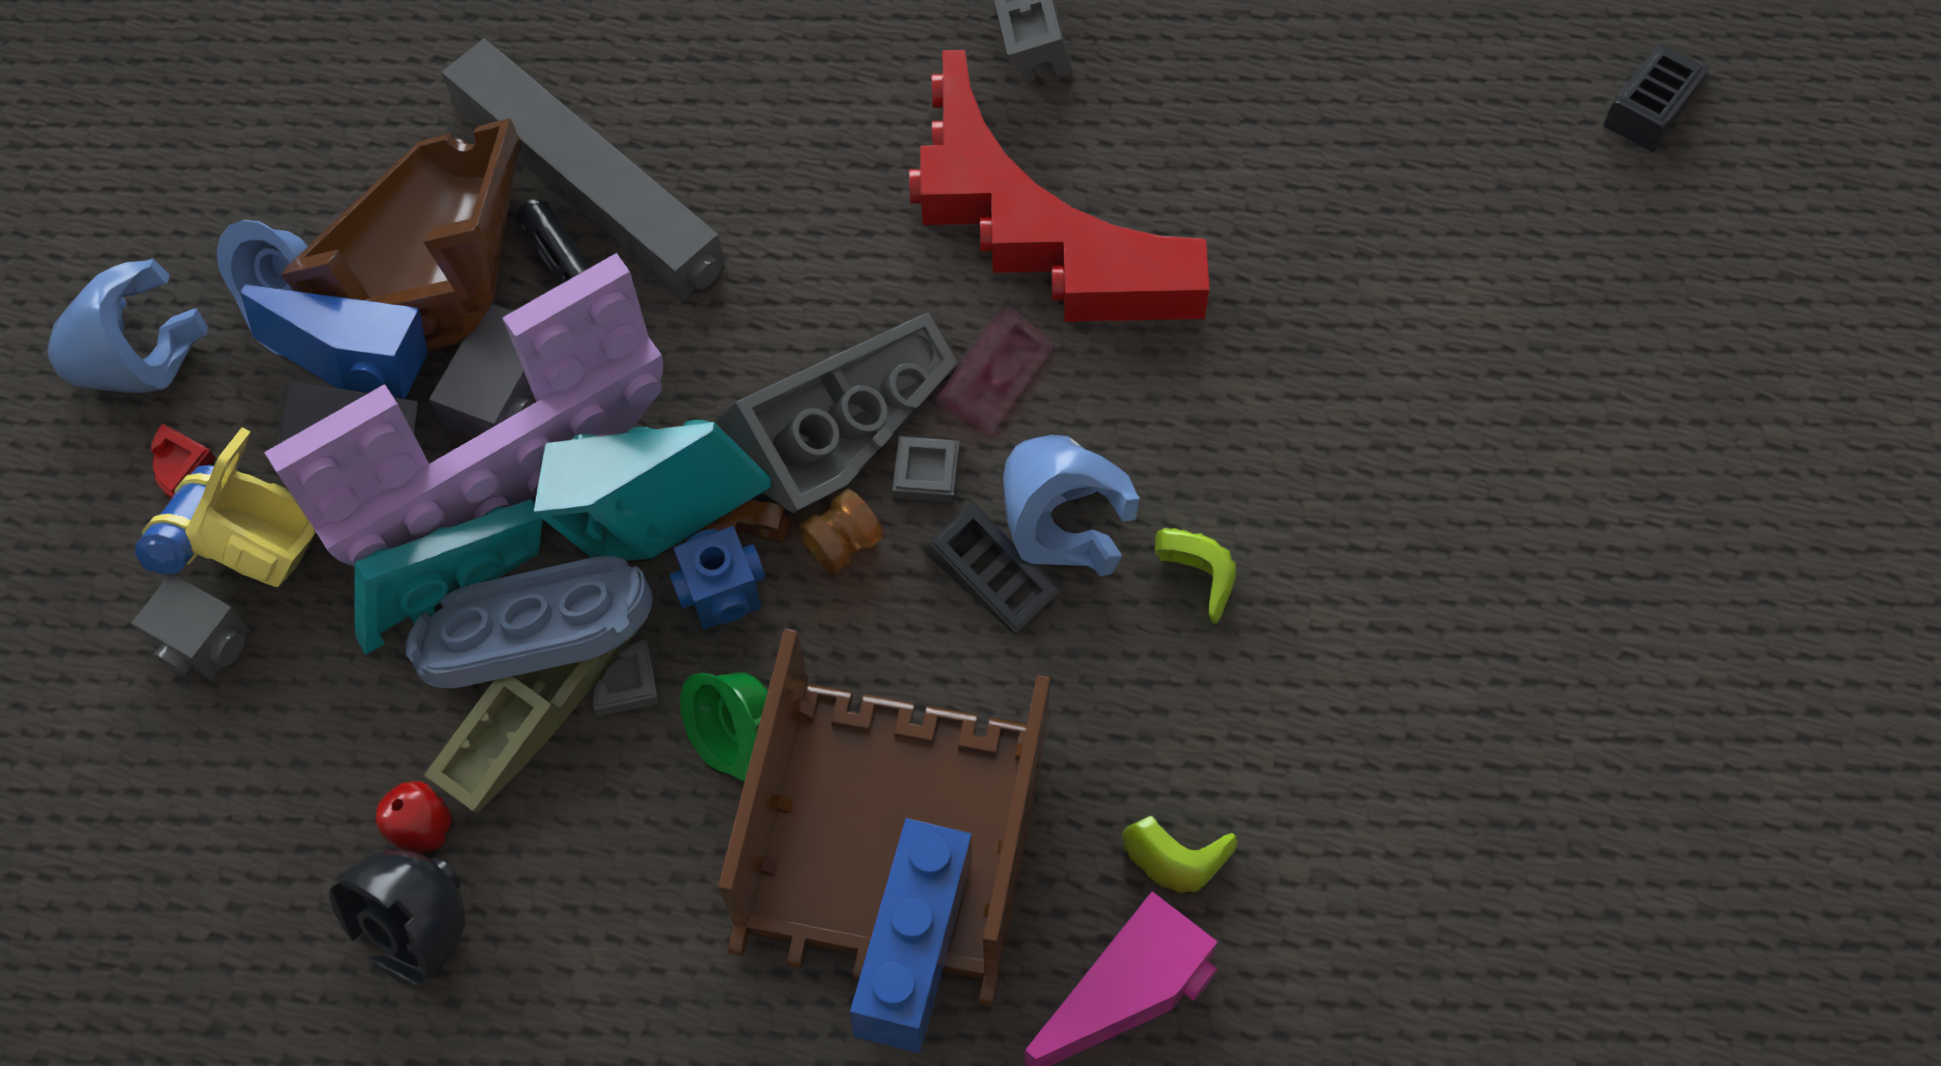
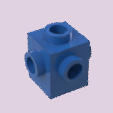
[669,526,766,630]

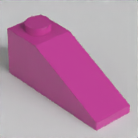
[1025,892,1218,1066]

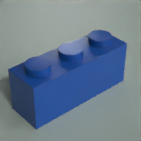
[850,818,972,1053]

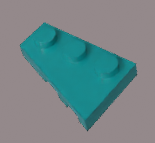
[355,499,542,655]

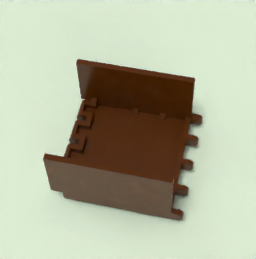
[718,628,1050,1006]

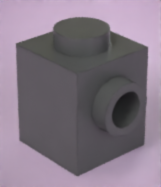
[132,574,250,681]

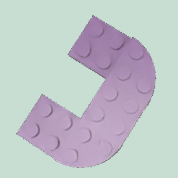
[264,253,663,567]

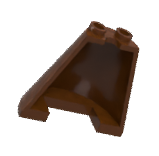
[281,118,522,350]

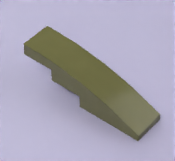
[424,617,648,813]

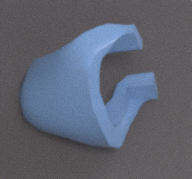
[47,259,209,393]
[1003,435,1140,576]

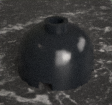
[329,848,466,986]

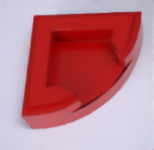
[151,423,216,499]

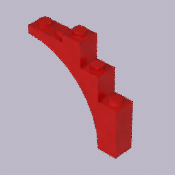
[909,50,1210,322]

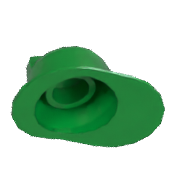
[680,672,768,782]

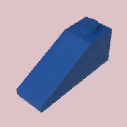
[240,285,428,399]

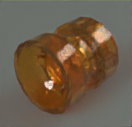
[797,489,884,575]

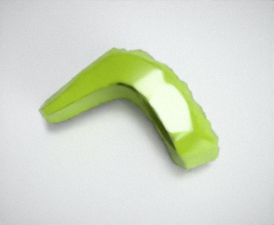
[1155,528,1236,624]
[1122,816,1238,894]

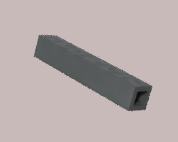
[442,38,725,300]

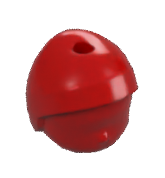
[376,781,451,854]

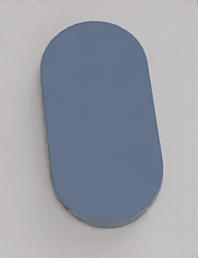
[406,556,653,688]

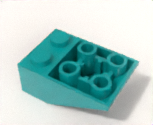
[534,420,772,561]

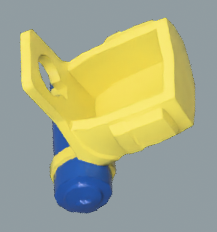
[135,427,316,587]

